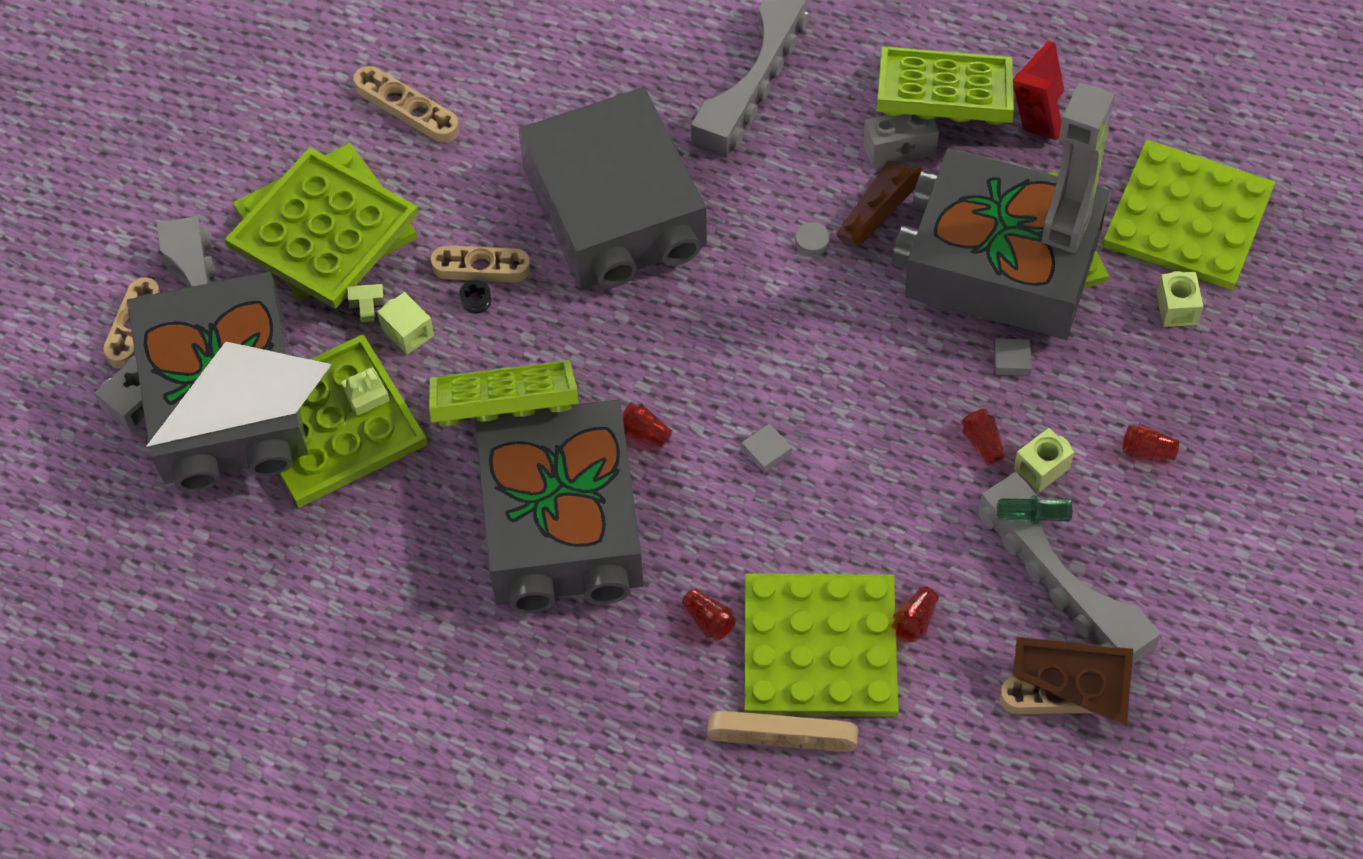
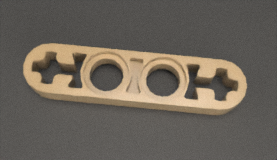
[353,66,460,143]
[707,711,858,752]

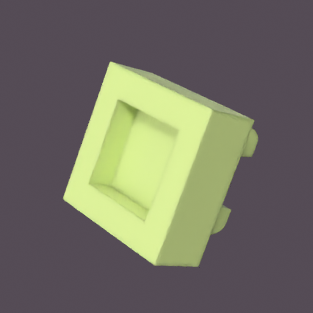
[347,284,383,323]
[341,367,390,416]

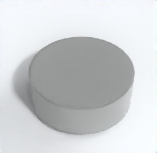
[795,222,830,257]

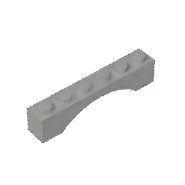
[691,0,810,157]
[1042,82,1115,254]
[157,216,216,287]
[978,472,1161,665]

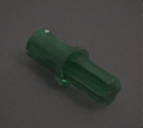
[996,495,1073,525]

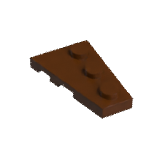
[835,161,923,248]
[1013,637,1133,727]

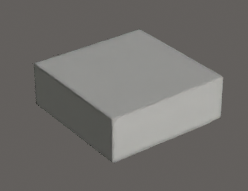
[994,339,1032,375]
[741,423,792,473]

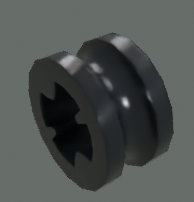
[460,280,492,314]

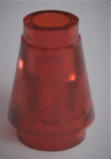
[622,402,673,448]
[961,409,1006,465]
[1122,423,1179,461]
[892,587,939,642]
[682,588,736,640]

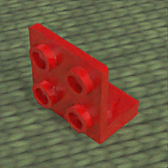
[1013,40,1064,140]

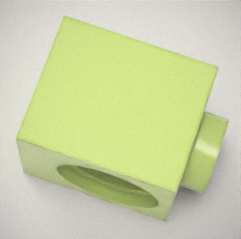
[1156,271,1203,327]
[377,292,434,355]
[1014,428,1074,493]

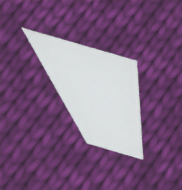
[146,342,332,447]

